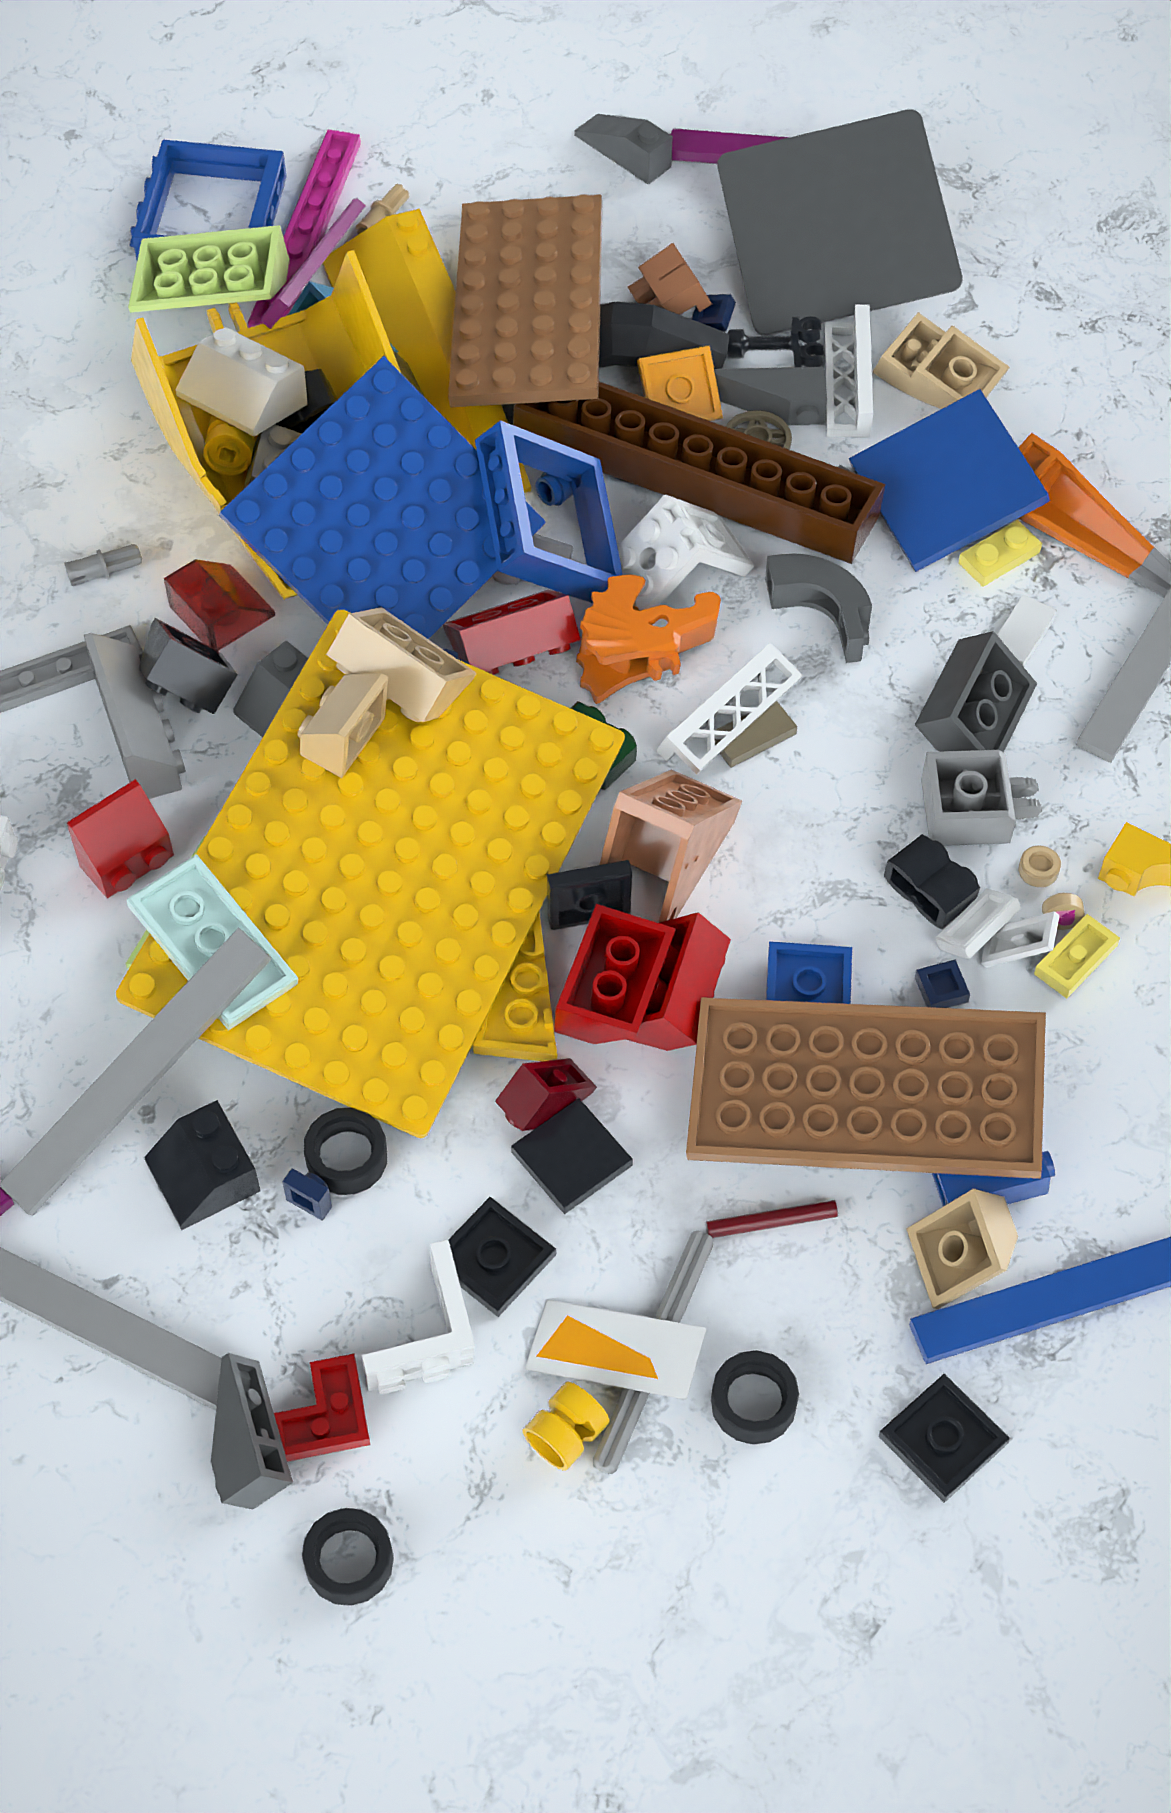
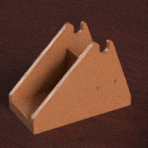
[599,769,742,922]

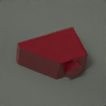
[495,1058,597,1131]

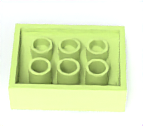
[128,225,289,313]

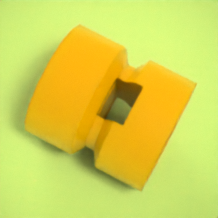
[203,415,256,475]
[522,1381,609,1471]

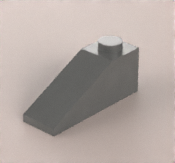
[574,113,673,185]
[715,367,827,425]
[211,1353,293,1510]

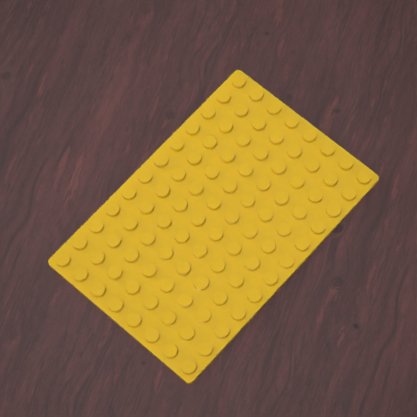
[116,610,625,1138]

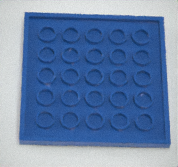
[219,356,546,639]

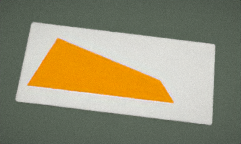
[525,1300,706,1400]

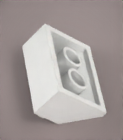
[176,327,308,436]

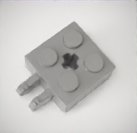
[921,750,1042,846]

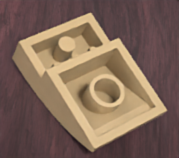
[872,312,1010,409]

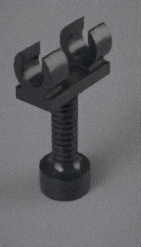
[728,316,824,367]

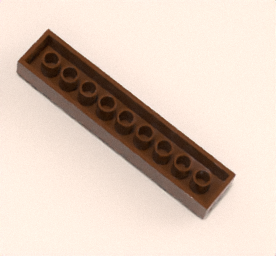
[513,381,885,564]

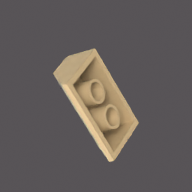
[326,607,476,722]

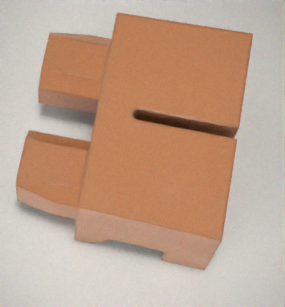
[627,243,712,315]

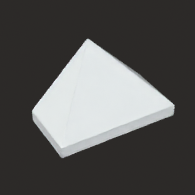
[981,911,1059,967]

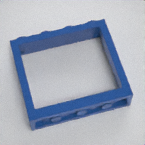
[129,139,287,260]
[475,420,623,603]

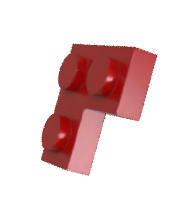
[274,1353,371,1462]

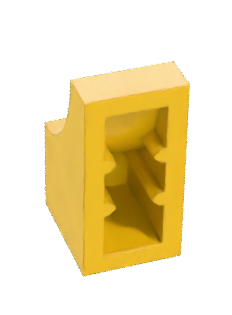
[1098,822,1171,897]

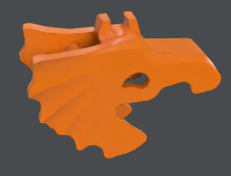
[576,574,721,704]

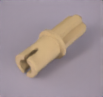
[355,184,409,235]

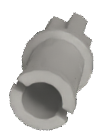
[64,544,142,586]

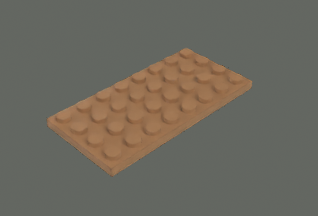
[448,194,603,407]
[686,998,1046,1179]

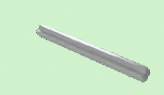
[593,1231,713,1474]

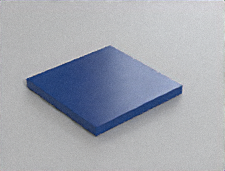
[848,389,1050,572]

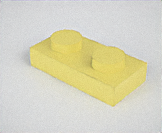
[958,520,1042,587]
[1034,914,1120,999]

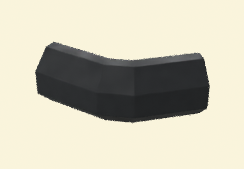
[599,302,729,372]

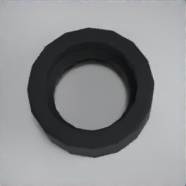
[304,1108,387,1195]
[711,1350,799,1445]
[302,1508,394,1606]

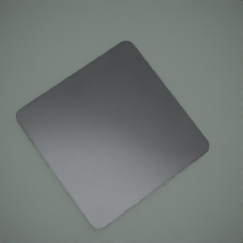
[717,109,963,335]

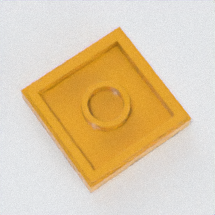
[637,346,723,421]

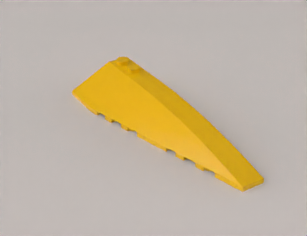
[322,209,531,493]

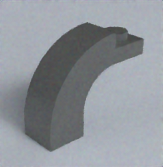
[765,553,872,663]

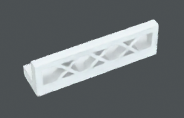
[824,305,873,438]
[656,642,803,775]

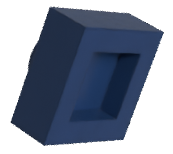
[691,294,736,332]
[915,959,970,1008]
[282,1168,332,1221]

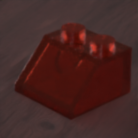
[163,559,276,651]

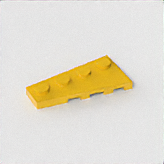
[473,912,557,1061]

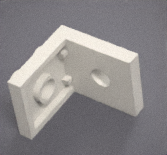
[617,495,755,610]
[362,1239,475,1394]

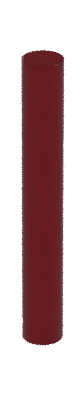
[705,1200,838,1238]

